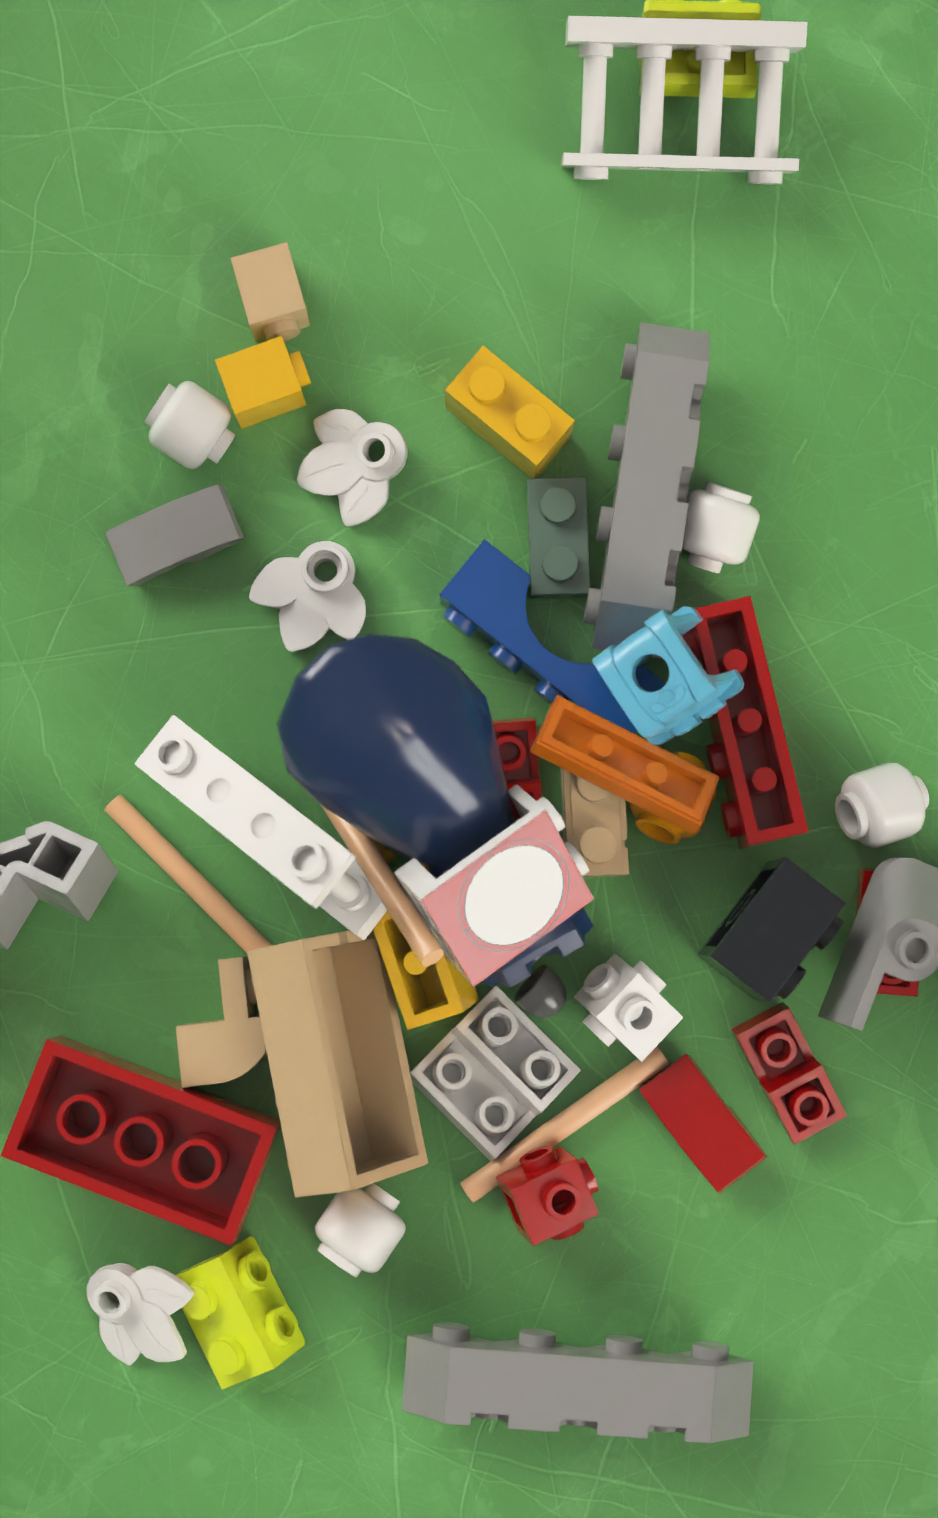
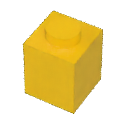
[215,336,311,429]

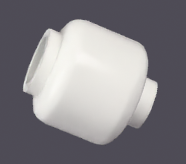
[144,381,236,469]
[682,482,760,573]
[835,763,929,848]
[315,1183,406,1278]

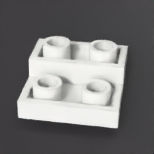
[410,986,581,1161]

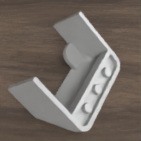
[818,857,938,1031]

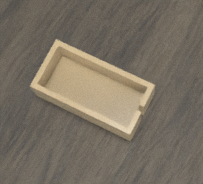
[247,930,428,1198]

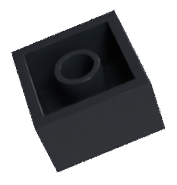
[697,857,846,1003]

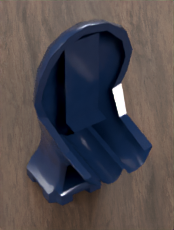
[277,634,593,988]

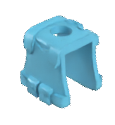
[592,606,744,745]

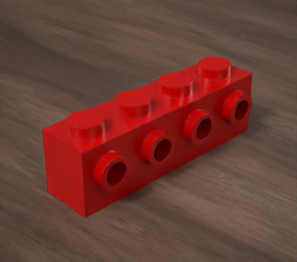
[682,596,809,849]

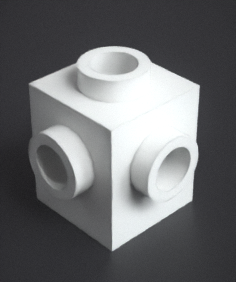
[574,953,683,1062]

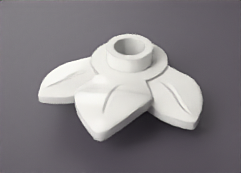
[297,409,408,527]
[249,541,366,652]
[86,1263,194,1365]

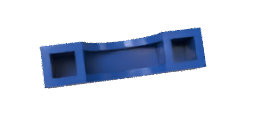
[439,539,666,734]

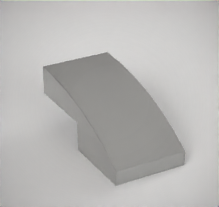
[105,484,245,586]

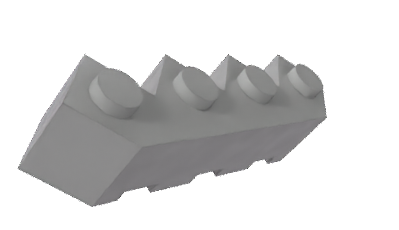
[584,322,710,659]
[0,821,119,950]
[402,1322,753,1443]

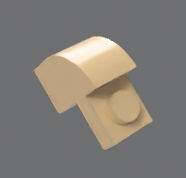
[176,956,267,1088]

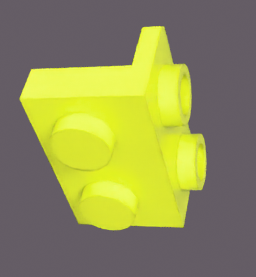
[639,0,761,98]
[176,1236,305,1390]

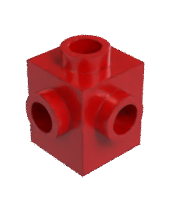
[495,1146,599,1246]

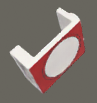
[394,785,594,987]

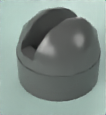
[514,964,566,1018]

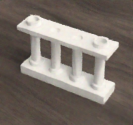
[561,16,807,185]
[135,715,387,940]

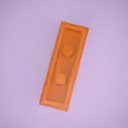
[530,695,720,834]

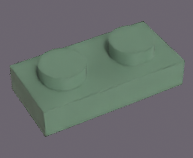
[527,477,590,599]

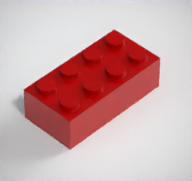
[0,1035,281,1246]

